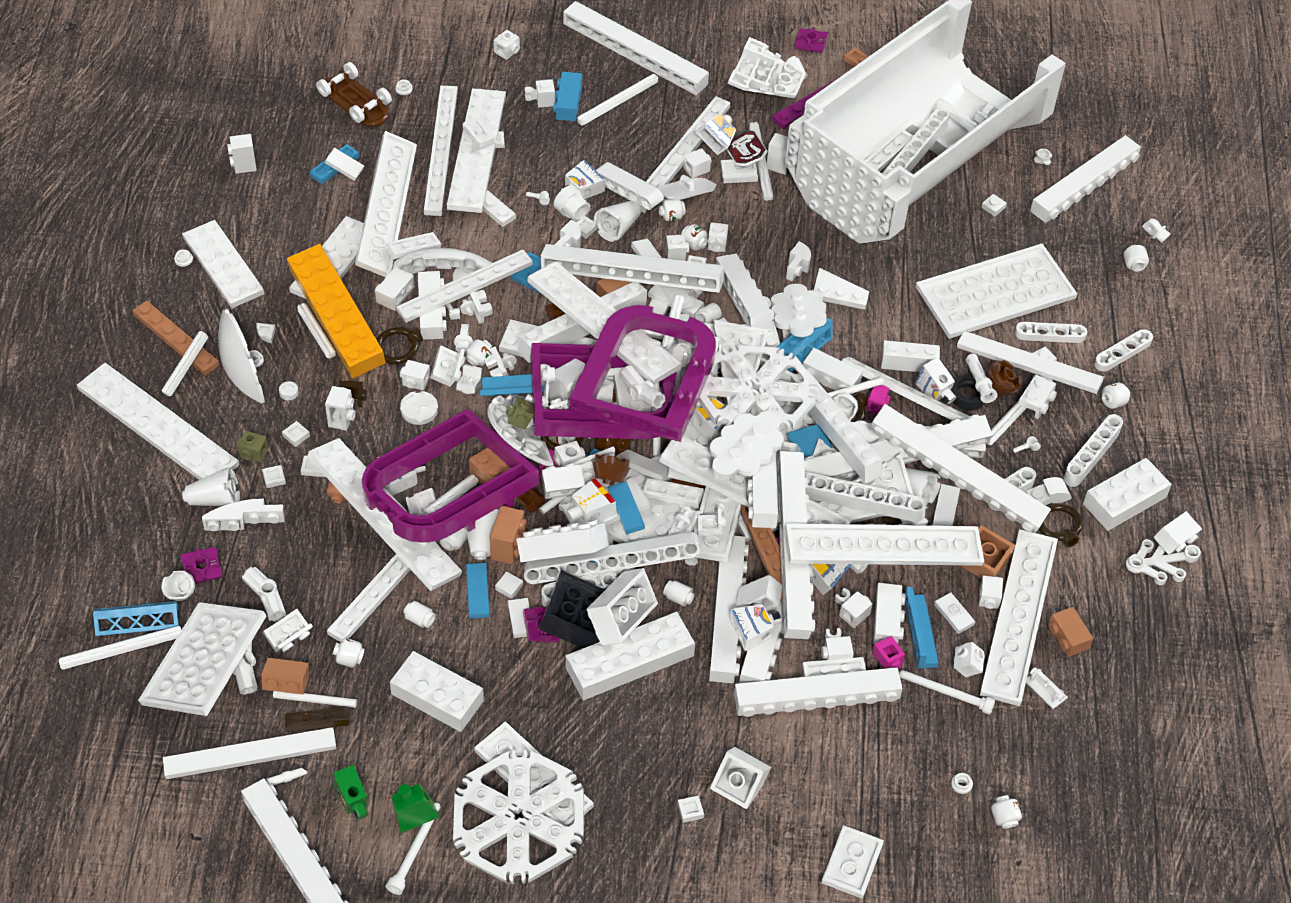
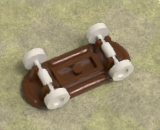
[316,62,392,127]

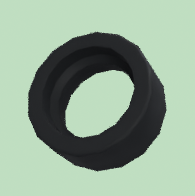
[951,374,984,411]

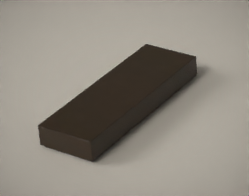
[285,707,349,732]

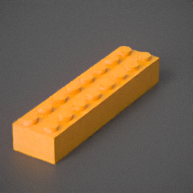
[287,244,386,379]

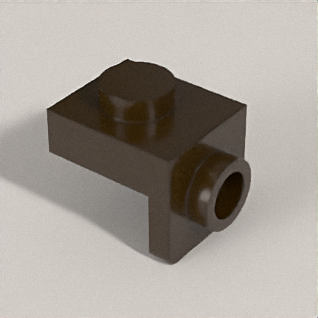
[339,380,367,407]

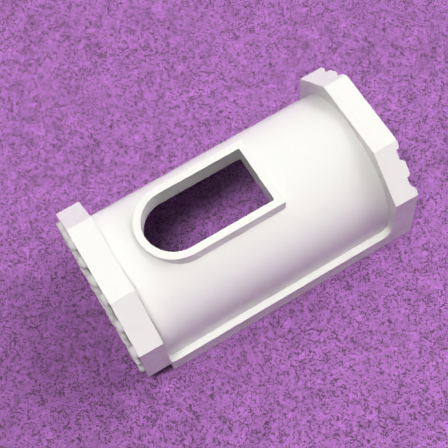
[785,0,1066,244]

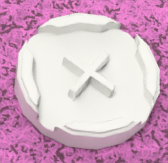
[400,391,438,425]

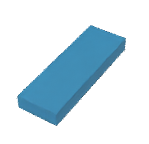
[309,144,360,184]
[608,481,645,535]
[466,563,489,619]

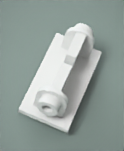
[1026,667,1068,709]

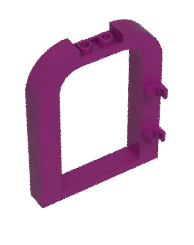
[569,305,716,442]
[530,343,677,439]
[362,409,540,543]

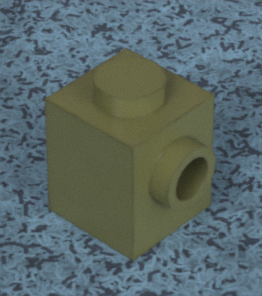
[506,396,534,430]
[236,431,269,463]

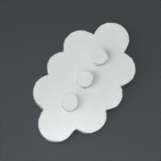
[771,284,827,337]
[710,411,784,479]

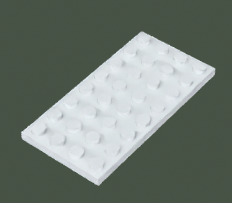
[916,244,1077,339]

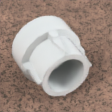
[554,185,590,222]

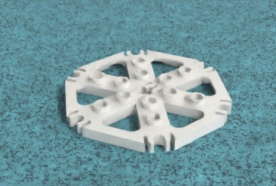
[698,345,817,432]
[453,749,584,884]

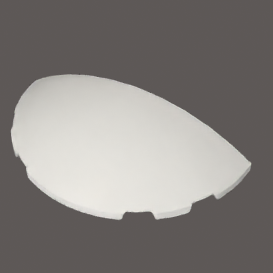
[218,309,265,403]
[488,394,554,467]

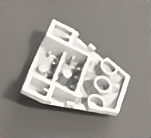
[728,37,806,98]

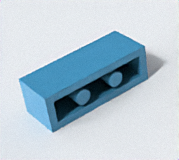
[553,72,582,121]

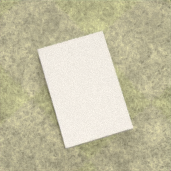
[822,825,884,899]

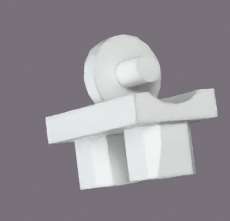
[460,290,492,324]
[485,347,517,377]
[667,506,702,536]

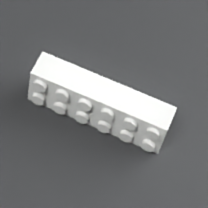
[566,612,695,700]

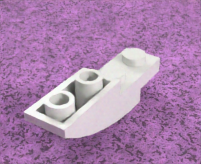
[202,499,285,531]

